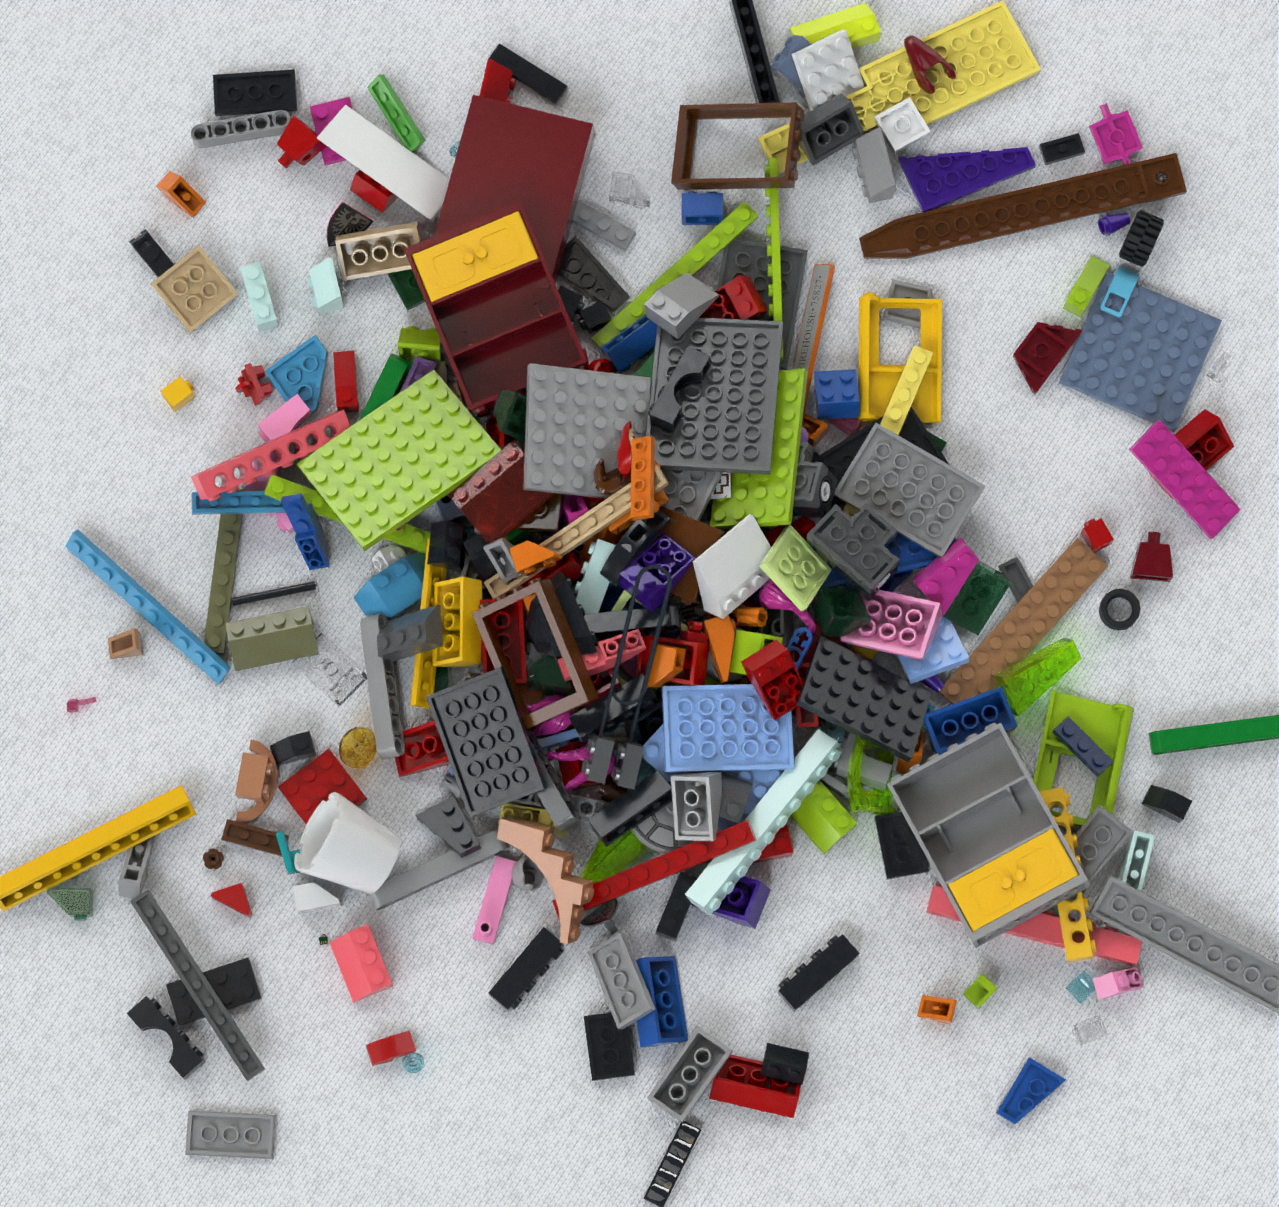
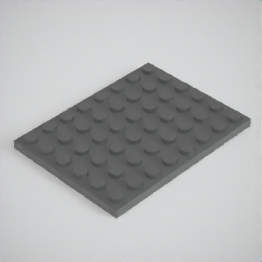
[646,318,784,475]

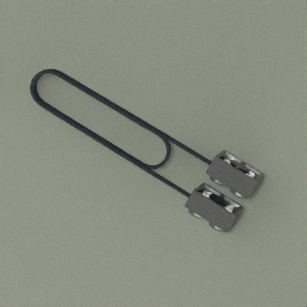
[581,565,672,789]

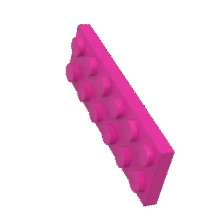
[1129,420,1241,539]

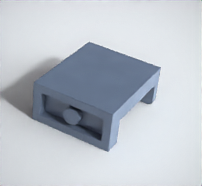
[771,35,811,98]

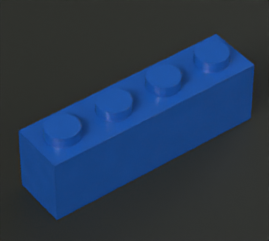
[599,314,657,372]

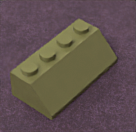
[225,606,319,671]

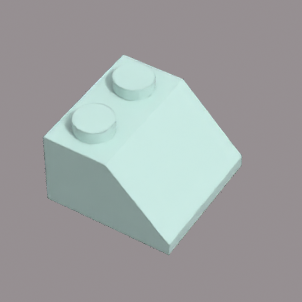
[307,258,344,314]

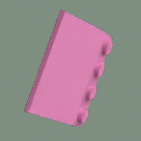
[841,590,943,660]

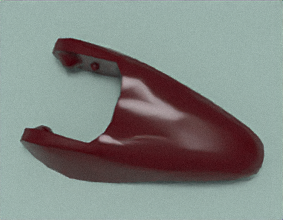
[904,35,956,94]

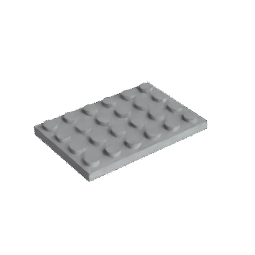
[834,423,985,557]

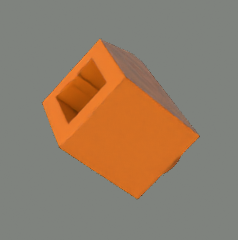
[509,540,562,576]
[647,644,686,687]

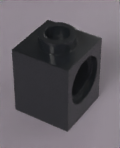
[578,300,611,334]

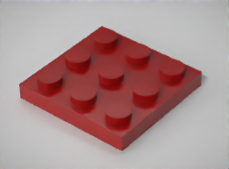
[278,749,367,824]

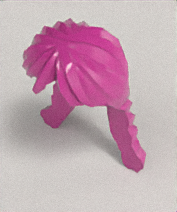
[758,579,823,633]
[526,695,574,738]
[546,744,617,795]

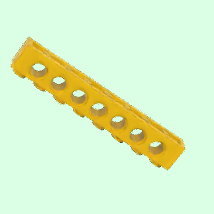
[1039,787,1097,963]

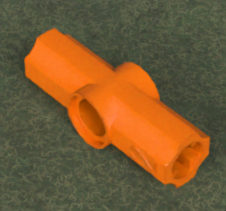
[705,604,768,627]

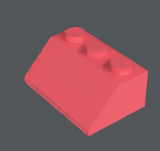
[330,924,393,1003]

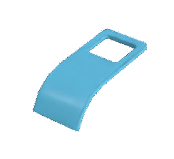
[1100,265,1140,318]

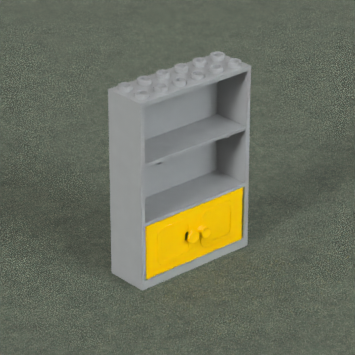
[887,723,1090,948]

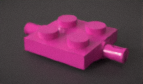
[1089,103,1143,165]

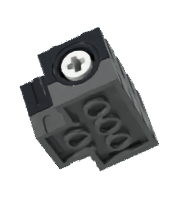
[792,442,838,518]
[806,503,899,601]

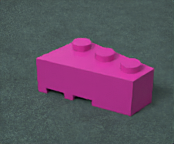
[913,537,979,615]

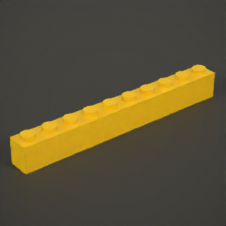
[0,785,196,912]

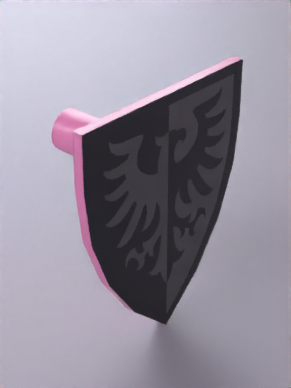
[326,201,373,247]

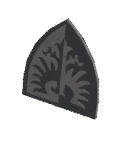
[580,899,619,935]

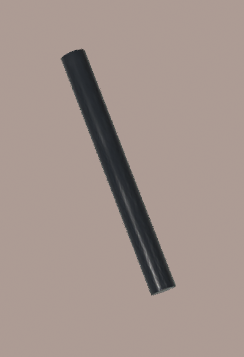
[232,581,316,606]

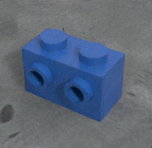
[681,192,723,225]

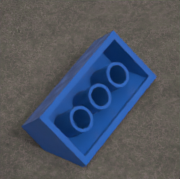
[924,686,1018,755]
[636,956,688,1047]

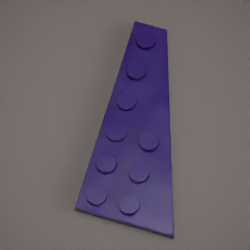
[898,147,1036,212]

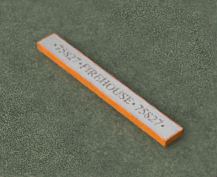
[793,264,835,423]

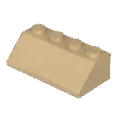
[335,221,422,281]

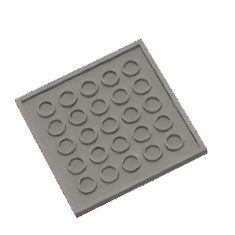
[524,364,650,499]

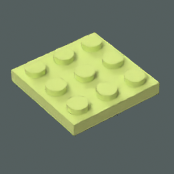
[759,525,832,611]

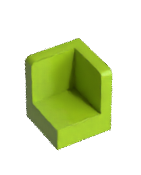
[963,974,998,1009]

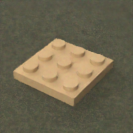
[150,245,238,333]

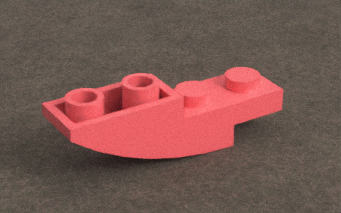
[558,629,646,681]

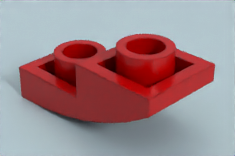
[366,1031,416,1066]

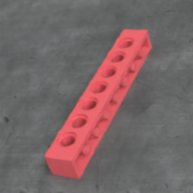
[191,410,351,502]

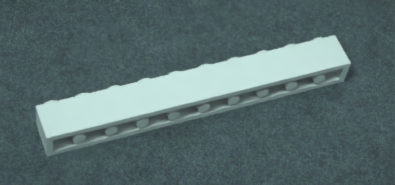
[685,729,843,915]

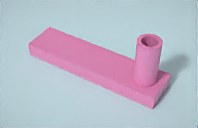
[473,856,517,944]

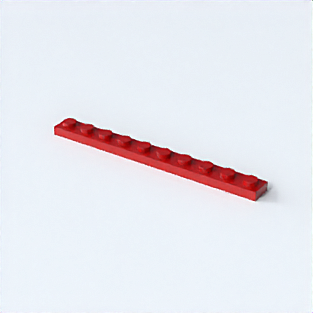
[552,820,757,921]

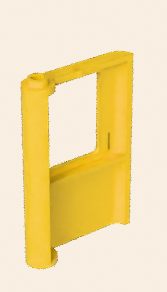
[858,292,942,423]

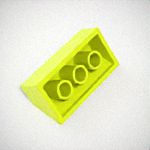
[789,3,881,49]

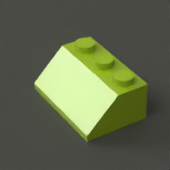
[791,780,857,854]

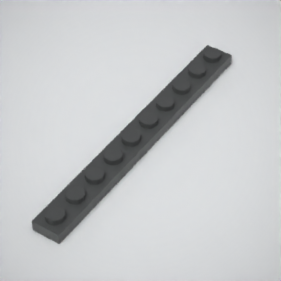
[130,890,266,1082]

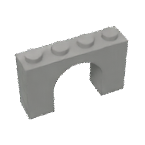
[834,733,893,791]

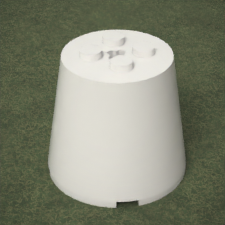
[294,792,400,894]

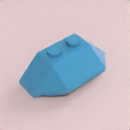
[353,552,426,618]

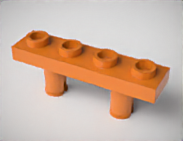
[630,436,660,521]

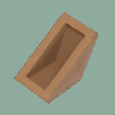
[108,629,143,659]

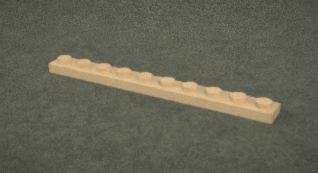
[484,465,669,599]

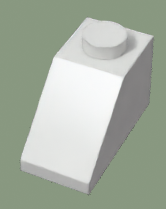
[293,880,341,914]

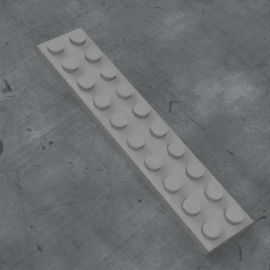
[1089,875,1279,1014]

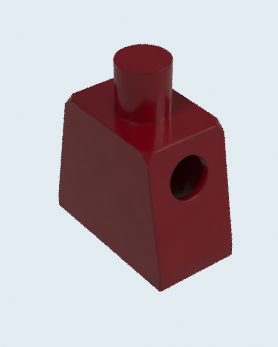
[1130,532,1173,582]

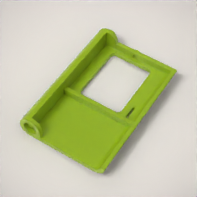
[1033,690,1134,827]

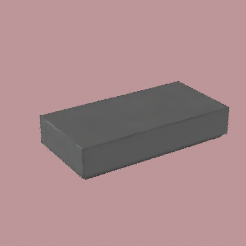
[998,557,1033,603]

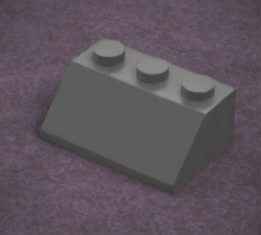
[789,94,865,166]
[377,605,443,661]

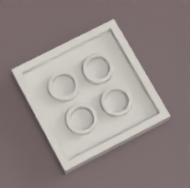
[792,30,864,111]

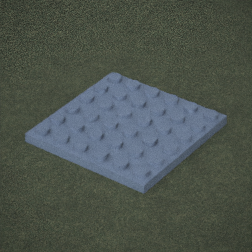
[1059,272,1222,432]

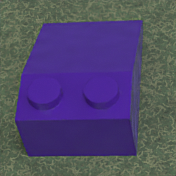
[691,866,771,929]

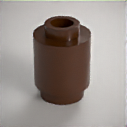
[599,780,628,803]

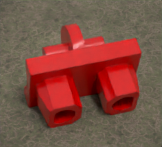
[235,363,273,405]

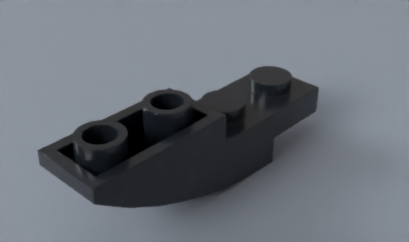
[600,510,671,587]

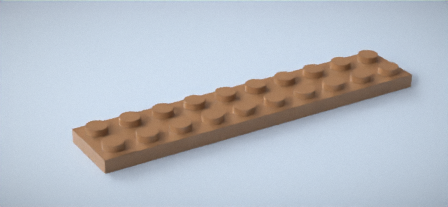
[939,538,1108,704]

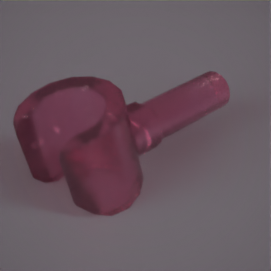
[67,697,96,713]

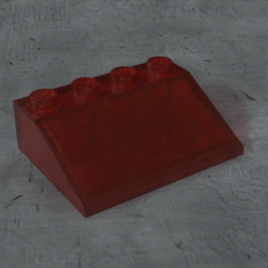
[448,441,556,544]

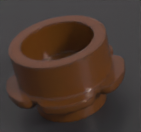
[203,848,224,869]

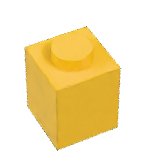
[160,376,195,412]

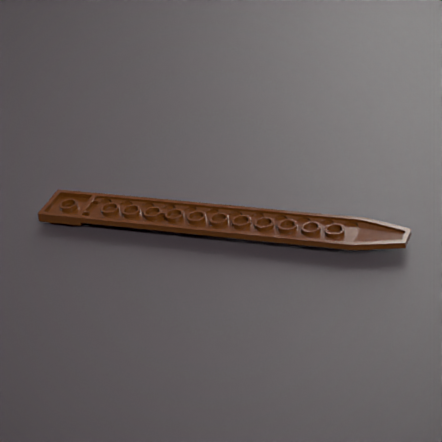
[859,153,1187,259]

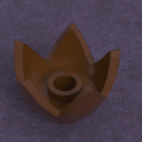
[594,458,631,495]

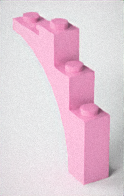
[243,394,312,534]

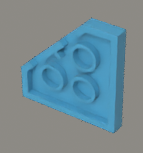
[265,335,328,414]

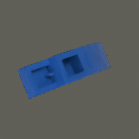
[281,493,330,570]

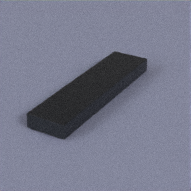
[488,43,567,104]

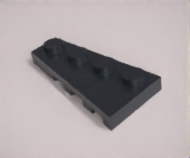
[559,236,630,311]

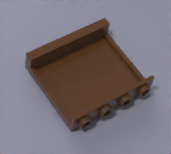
[642,506,727,606]

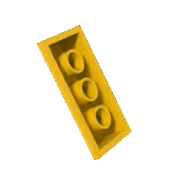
[433,577,482,667]

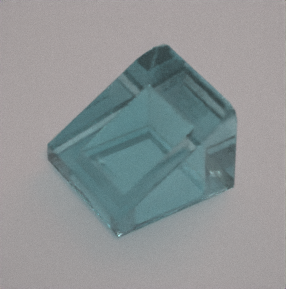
[1066,971,1095,1004]

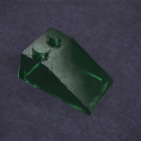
[942,561,1011,635]

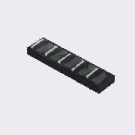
[643,1121,701,1207]

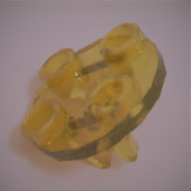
[339,727,377,769]

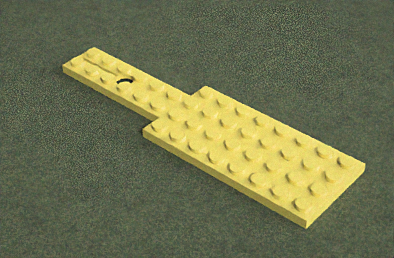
[758,0,1041,174]

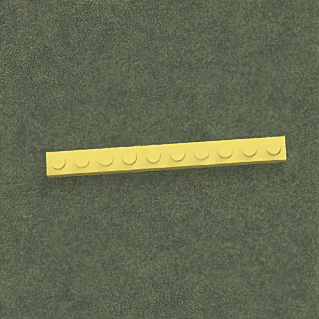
[843,345,934,518]

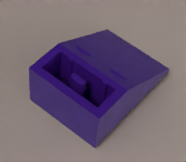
[620,533,695,612]

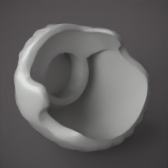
[511,855,543,891]

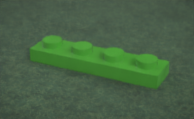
[367,74,426,153]

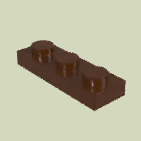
[221,819,289,857]

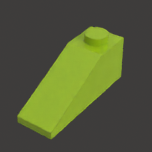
[1063,256,1110,318]

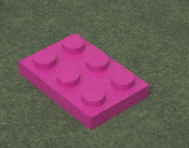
[310,97,353,166]

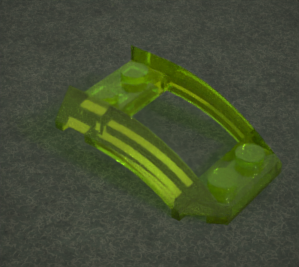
[847,736,897,816]

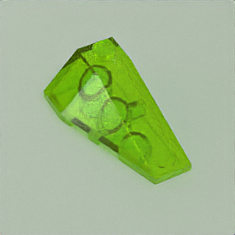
[580,830,648,883]

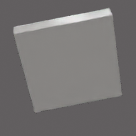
[882,279,932,329]

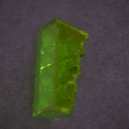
[992,638,1082,717]

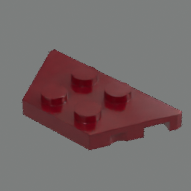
[1013,322,1082,395]

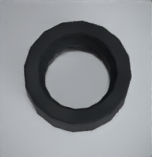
[1099,589,1141,631]

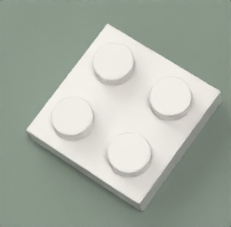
[874,97,931,153]

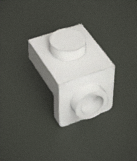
[372,544,407,573]

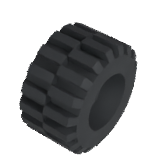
[1119,210,1164,267]

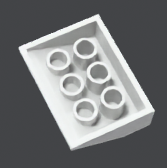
[693,514,771,619]

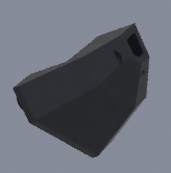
[525,571,597,657]

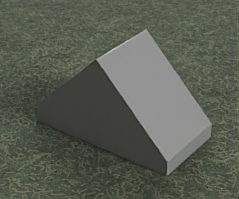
[483,538,522,582]

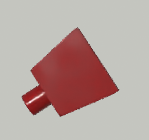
[277,116,327,169]

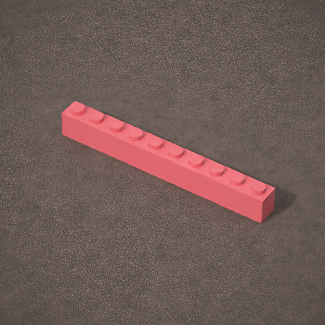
[926,883,1142,966]

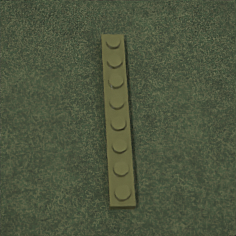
[204,489,245,655]

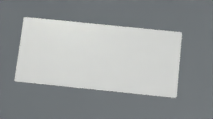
[317,105,450,220]

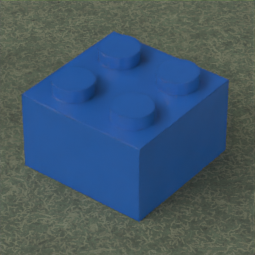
[814,369,860,420]

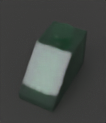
[47,889,93,921]

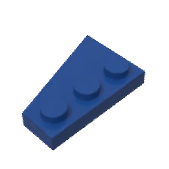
[996,1057,1066,1125]

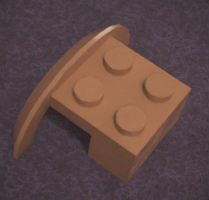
[235,739,278,822]

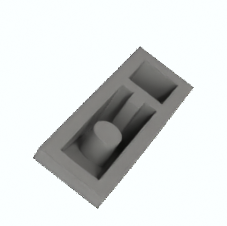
[119,836,155,899]

